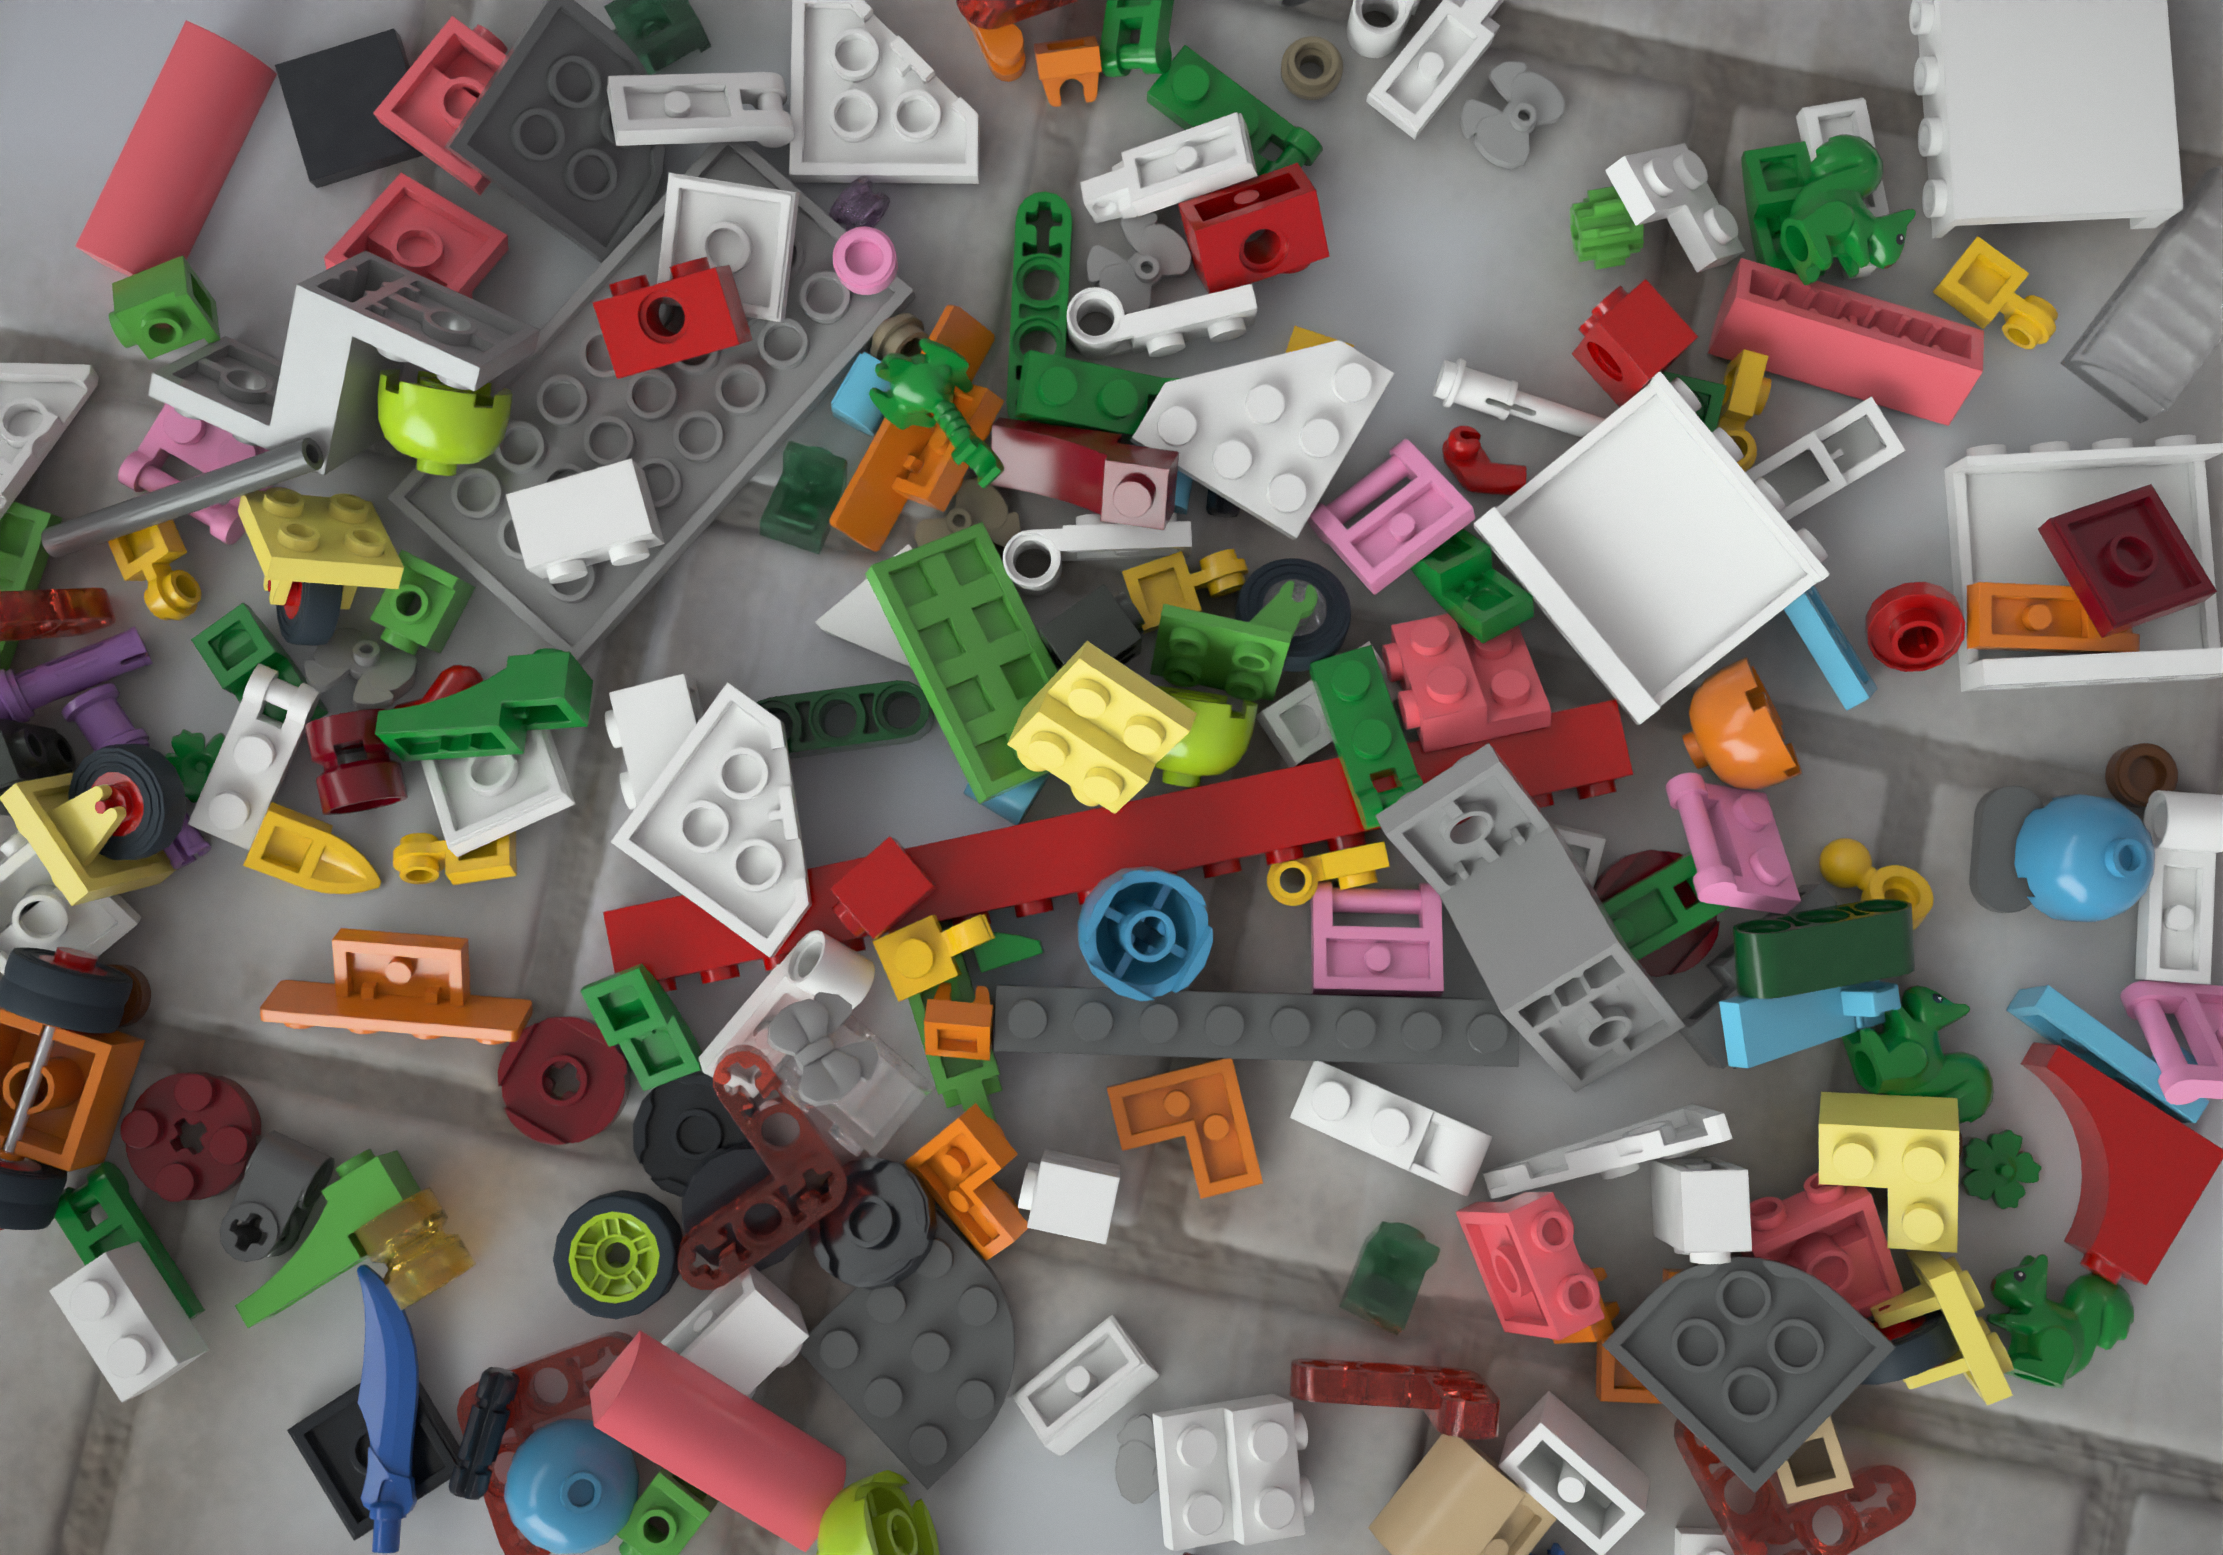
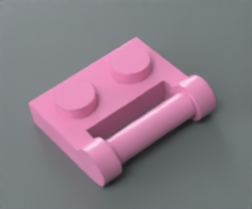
[118,403,273,545]
[1307,439,1475,595]
[1666,773,1801,914]
[1310,881,1444,997]
[2120,980,2223,1105]

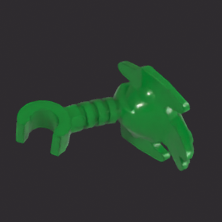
[869,338,1005,489]

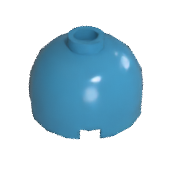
[2014,794,2155,922]
[1078,866,1213,1001]
[504,1418,639,1554]

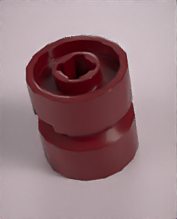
[305,709,408,815]

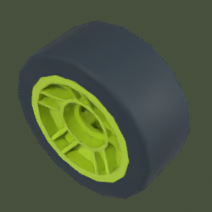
[553,1190,685,1320]

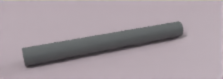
[41,438,324,558]

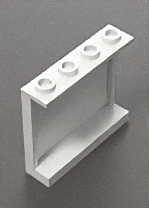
[1909,0,2184,238]
[1474,371,1830,725]
[1944,435,2223,692]

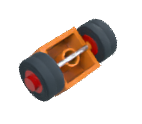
[0,947,145,1230]

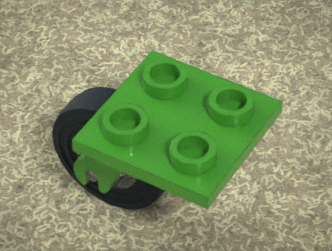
[1150,558,1351,701]

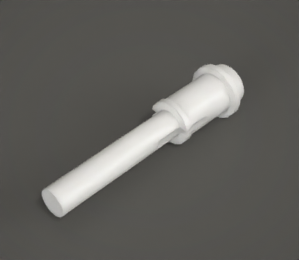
[1433,358,1605,438]

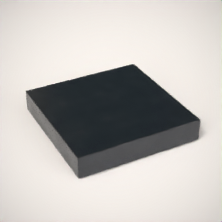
[275,28,424,188]
[287,1380,462,1541]

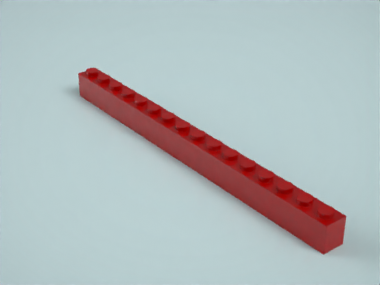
[603,699,1633,992]

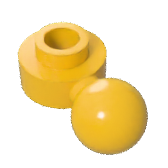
[1819,838,1934,930]

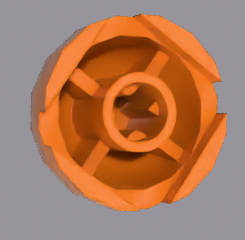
[1682,657,1803,790]

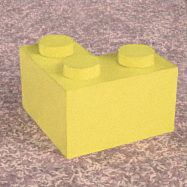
[1819,1092,1959,1253]

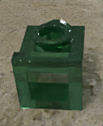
[604,0,712,75]

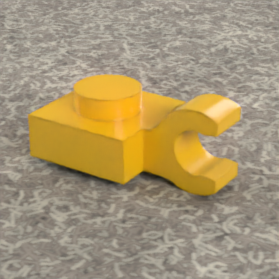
[872,914,995,1002]

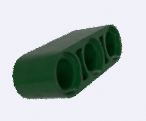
[757,680,934,759]
[1733,899,1915,999]

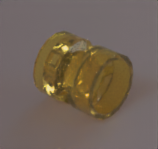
[354,1187,477,1311]

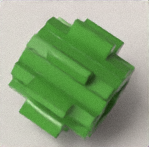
[1570,186,1644,270]

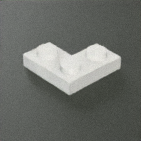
[1605,143,1745,273]

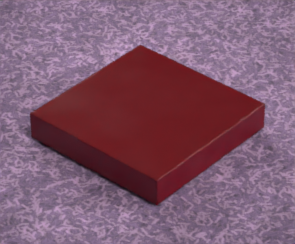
[2038,484,2217,638]

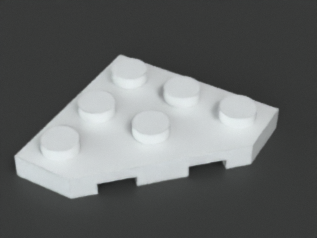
[789,0,980,184]
[1130,340,1394,540]
[611,682,812,958]

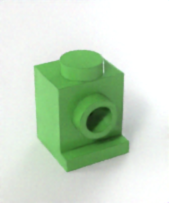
[109,255,221,360]
[370,549,476,656]
[616,1468,719,1555]

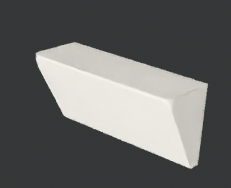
[1012,1315,1159,1456]

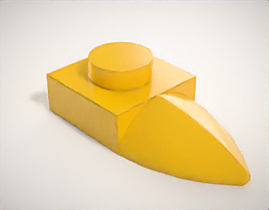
[243,802,381,894]

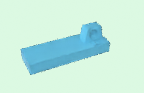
[1784,585,1878,711]
[1719,980,1901,1068]
[2006,985,2210,1123]

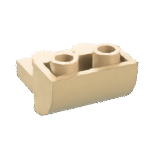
[1368,1426,1557,1555]

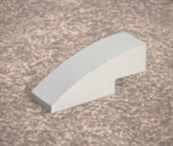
[1745,396,1906,522]

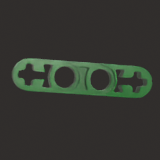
[1006,191,1073,425]

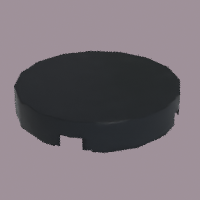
[633,1070,763,1197]
[682,1142,811,1272]
[808,1157,937,1290]

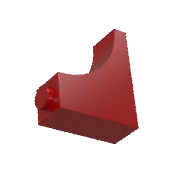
[2020,1042,2223,1286]

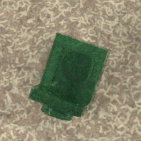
[760,441,848,555]
[1339,1221,1441,1335]

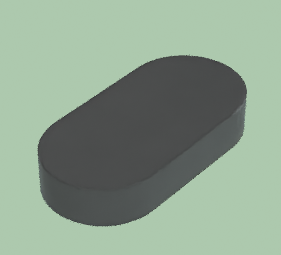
[1969,786,2044,913]

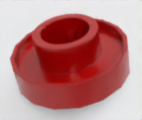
[1865,582,1965,672]

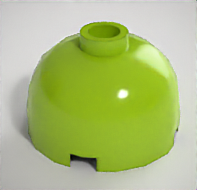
[377,369,513,476]
[1155,686,1258,787]
[816,1470,940,1555]

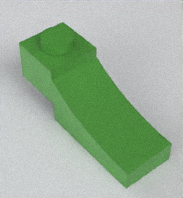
[235,1149,423,1328]

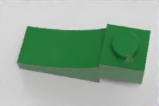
[375,648,593,762]

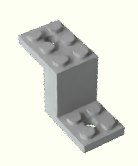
[148,251,540,475]
[1375,743,1686,1092]

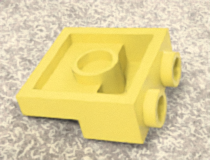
[1007,641,1197,814]

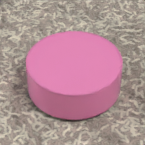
[833,226,898,295]

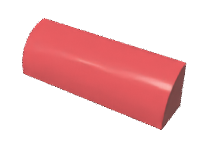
[75,20,277,276]
[1708,258,1984,426]
[589,1330,846,1553]

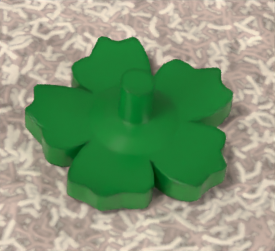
[165,729,226,803]
[1961,1129,2041,1209]

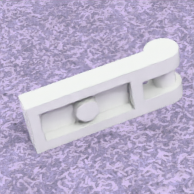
[607,72,795,148]
[188,664,322,850]

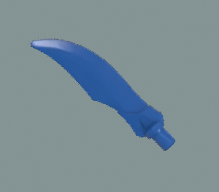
[357,1264,419,1553]

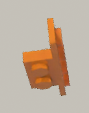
[829,304,1004,552]
[260,928,533,1045]

